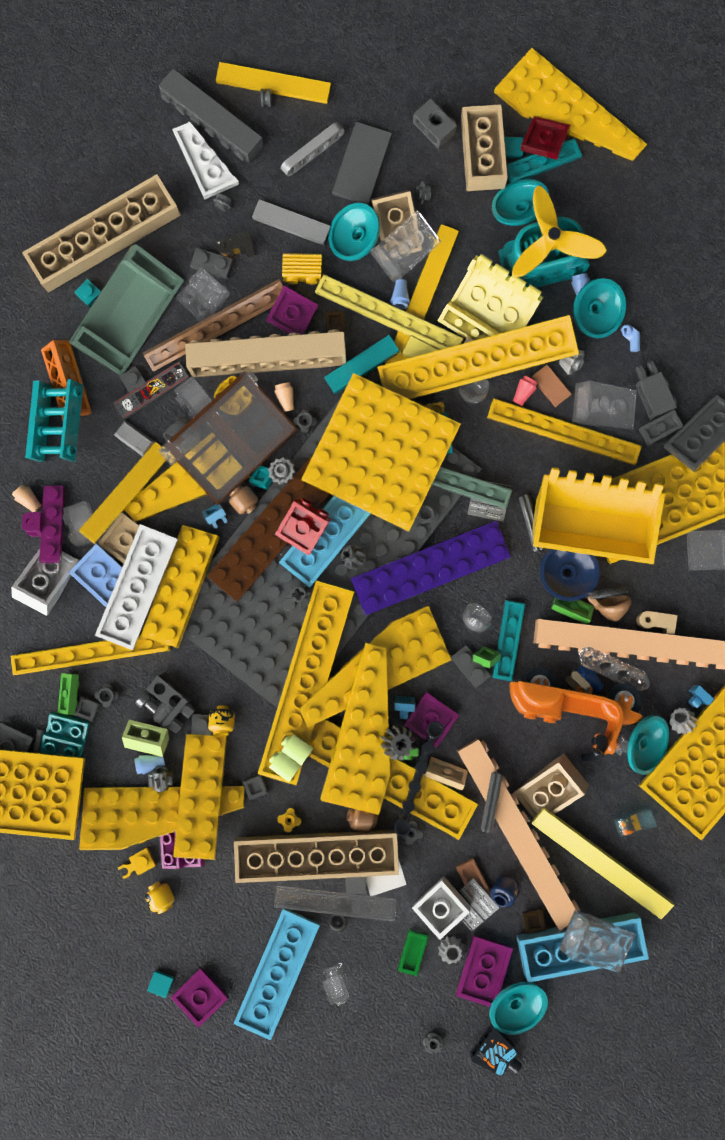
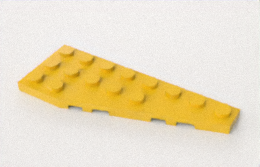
[494,48,647,161]
[299,606,451,727]
[320,643,390,815]
[79,786,245,850]

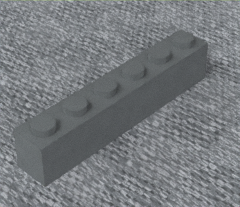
[158,69,264,163]

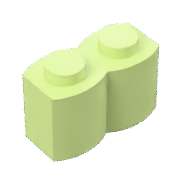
[269,733,314,782]

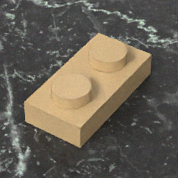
[425,757,468,790]

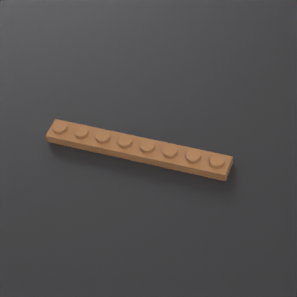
[143,279,283,372]

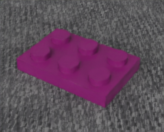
[456,934,513,1007]

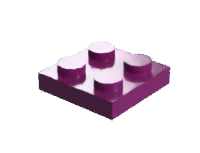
[266,286,318,335]
[404,692,459,748]
[171,967,229,1028]

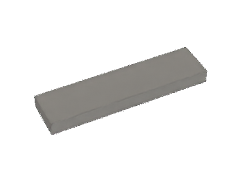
[252,199,331,246]

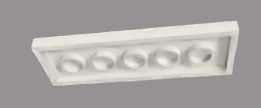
[95,524,178,650]

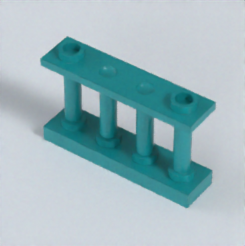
[25,379,83,462]

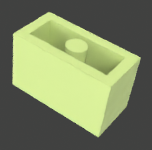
[122,720,169,757]

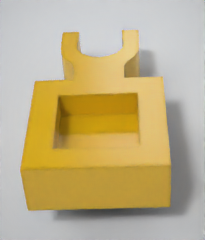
[118,847,157,879]

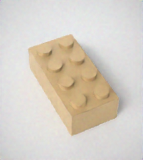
[461,105,507,191]

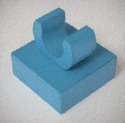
[203,504,227,529]
[688,685,714,708]
[394,695,415,719]

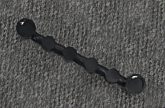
[394,721,444,837]

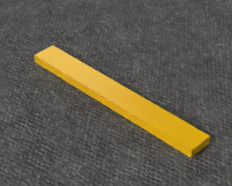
[385,224,459,365]
[487,398,642,465]
[11,635,171,675]

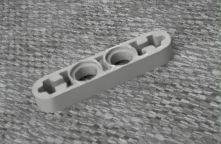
[281,122,345,177]

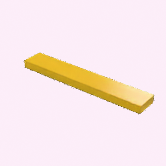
[216,62,331,104]
[79,442,170,544]

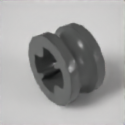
[261,89,272,107]

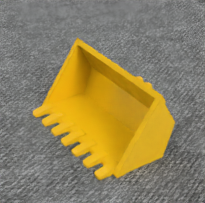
[532,468,665,564]

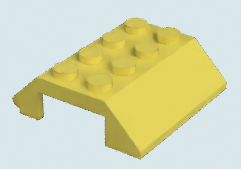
[438,254,543,341]

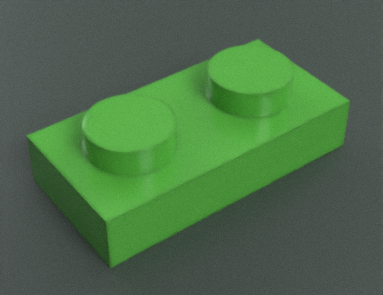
[551,598,594,625]
[57,673,79,715]

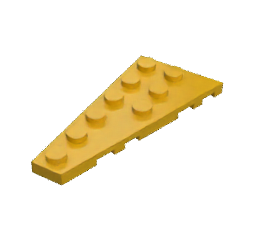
[125,432,250,523]

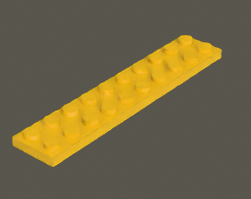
[378,315,579,399]
[258,581,354,785]
[309,719,478,840]

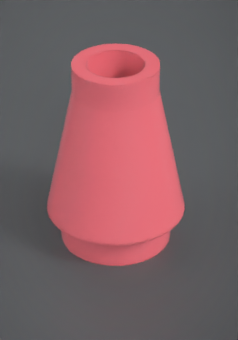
[512,376,538,406]

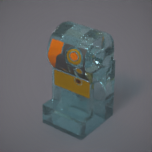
[614,807,657,836]

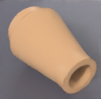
[274,382,295,412]
[12,484,42,512]

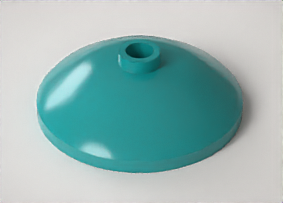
[492,179,550,226]
[328,203,380,261]
[573,278,626,338]
[627,715,669,775]
[489,982,548,1035]

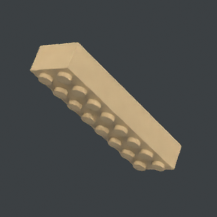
[22,174,181,293]
[185,330,346,377]
[234,830,399,883]

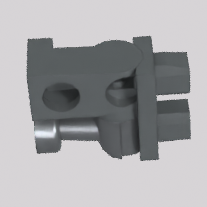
[135,675,196,733]

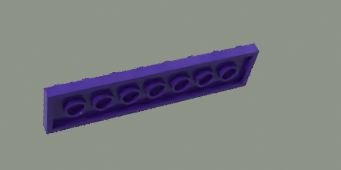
[350,521,510,615]

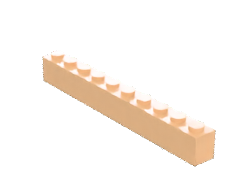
[533,619,725,670]
[457,738,581,930]

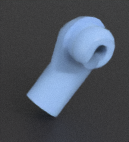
[621,324,640,352]

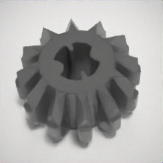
[381,725,416,760]

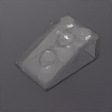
[370,210,441,282]
[572,380,637,429]
[559,910,635,973]

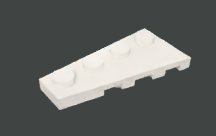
[172,122,239,200]

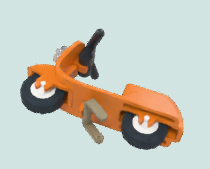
[509,668,644,762]

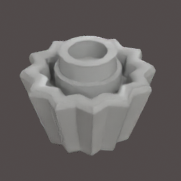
[559,350,585,375]
[268,457,295,484]
[669,708,697,735]
[438,936,466,964]

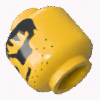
[208,705,235,736]
[145,881,175,914]

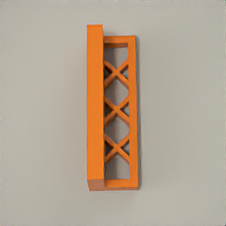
[41,340,92,420]

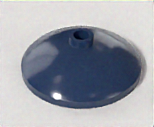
[539,549,600,601]

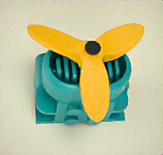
[498,186,606,288]

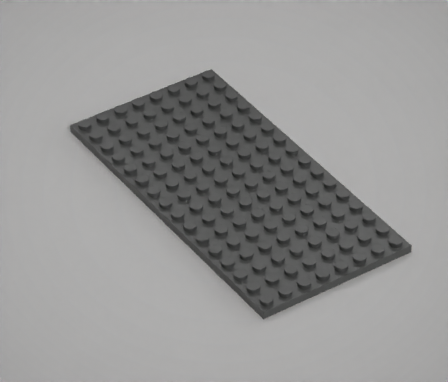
[184,396,481,708]

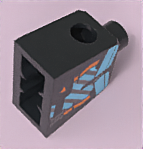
[470,1023,522,1076]

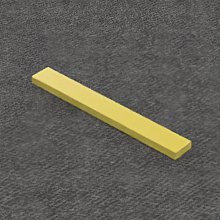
[315,274,464,350]
[532,807,674,919]

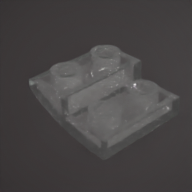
[176,267,230,321]

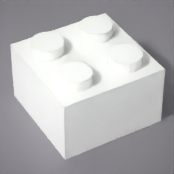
[412,876,471,940]

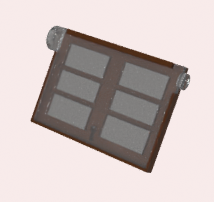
[158,371,298,505]

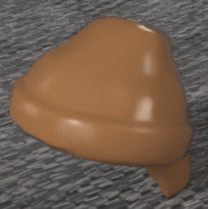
[588,595,632,621]

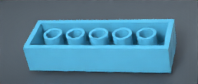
[516,912,649,983]

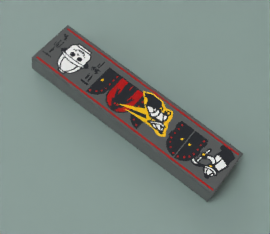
[113,362,190,420]

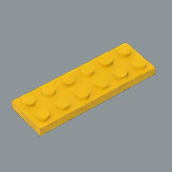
[141,525,220,649]
[173,734,227,860]

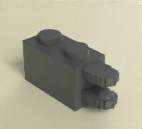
[635,361,677,420]

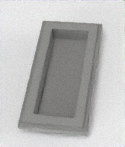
[114,420,155,457]

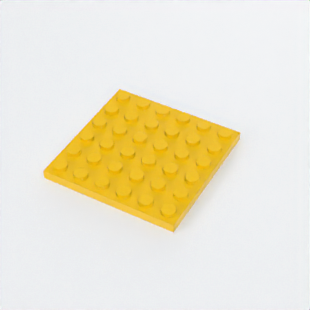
[301,373,461,532]

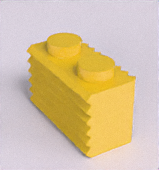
[282,253,322,285]

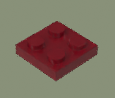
[521,116,570,160]

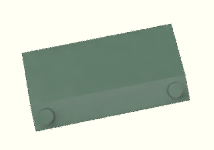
[69,244,184,375]

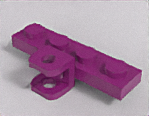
[22,486,65,563]

